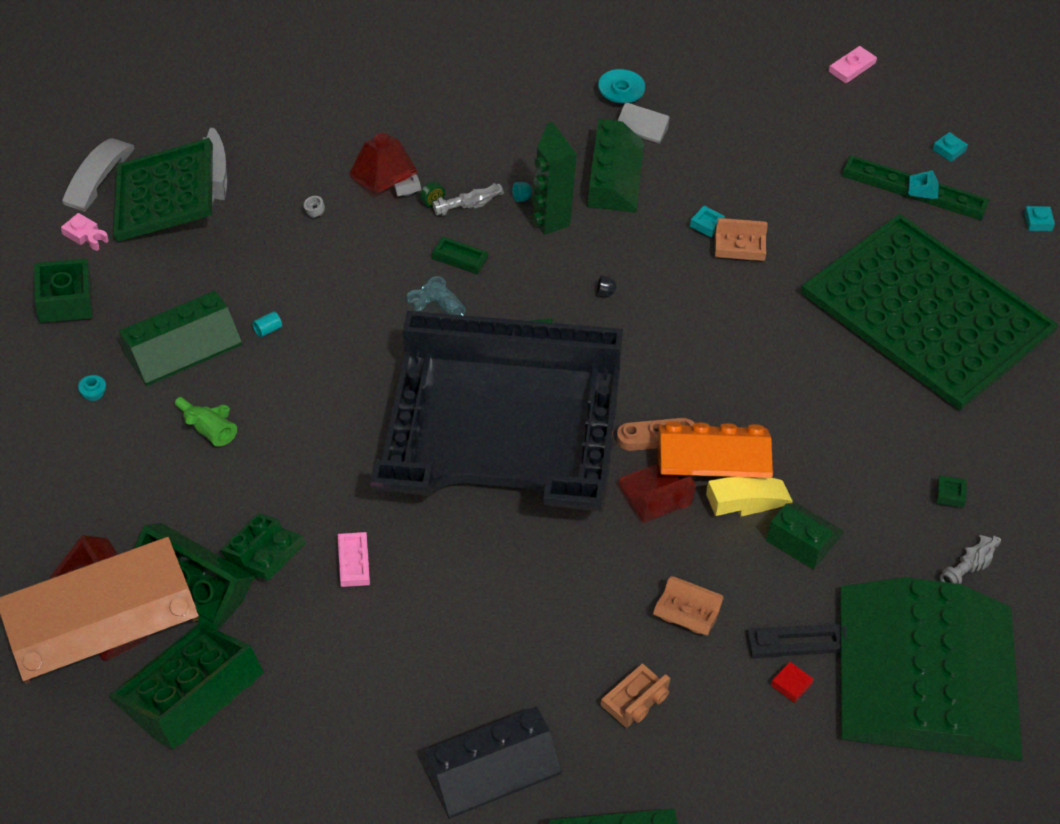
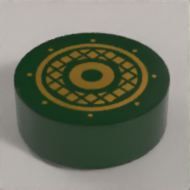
[420,181,445,207]

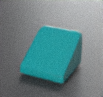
[908,170,939,199]

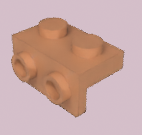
[715,218,768,261]
[653,576,724,636]
[601,663,671,728]

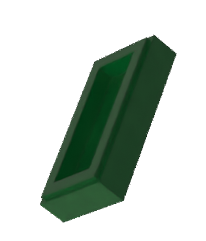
[432,236,488,275]

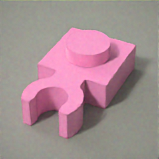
[61,213,108,251]

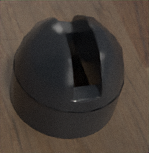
[596,275,617,297]

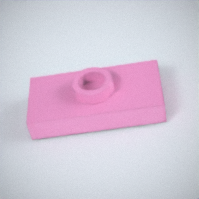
[829,46,877,83]
[338,532,370,587]

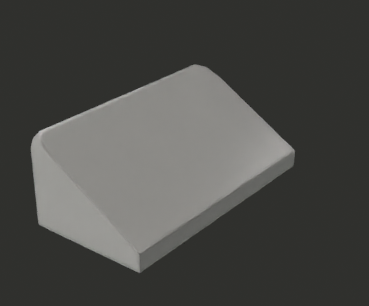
[618,103,669,144]

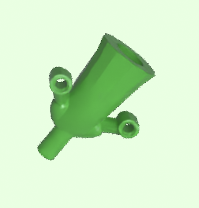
[175,397,238,447]

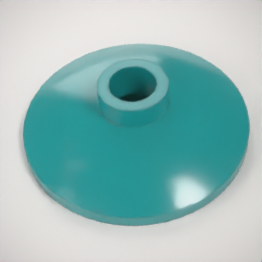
[598,69,645,103]

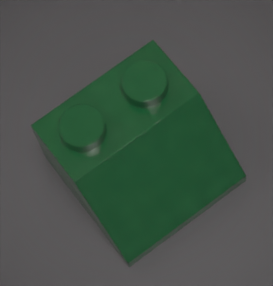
[766,503,844,570]

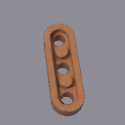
[616,418,694,451]

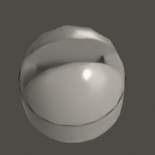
[304,196,325,218]

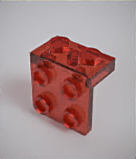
[619,464,696,523]

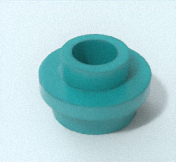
[78,375,106,401]

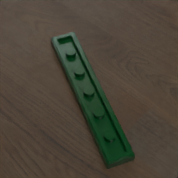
[842,155,990,221]

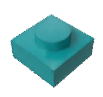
[933,132,968,162]
[690,206,725,237]
[1024,206,1055,231]

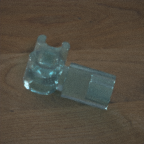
[406,276,466,315]

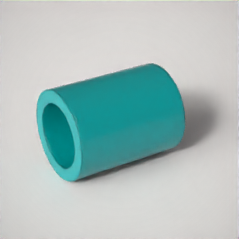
[252,311,282,338]

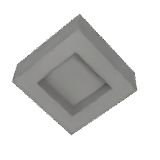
[391,171,421,196]

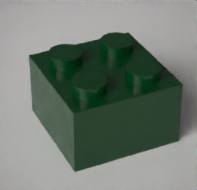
[34,258,93,323]

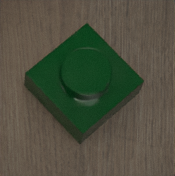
[936,475,967,508]

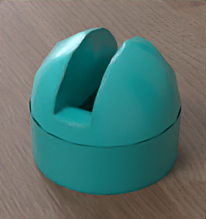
[512,182,533,202]

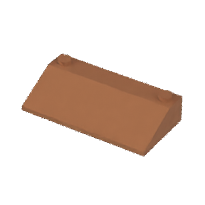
[0,537,199,684]

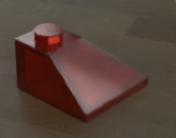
[350,133,417,193]

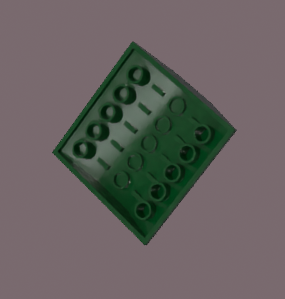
[840,577,1022,762]

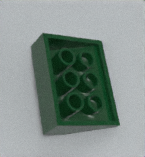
[109,622,264,749]

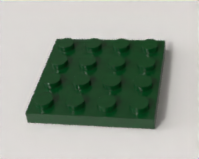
[113,138,213,242]

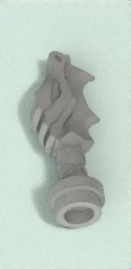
[432,183,504,216]
[940,535,1001,584]

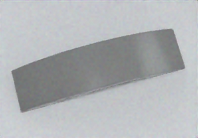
[62,138,134,212]

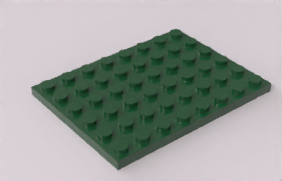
[801,213,1058,410]

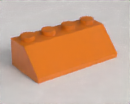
[657,422,773,478]

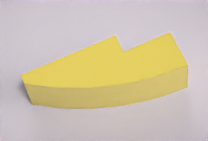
[706,477,793,517]

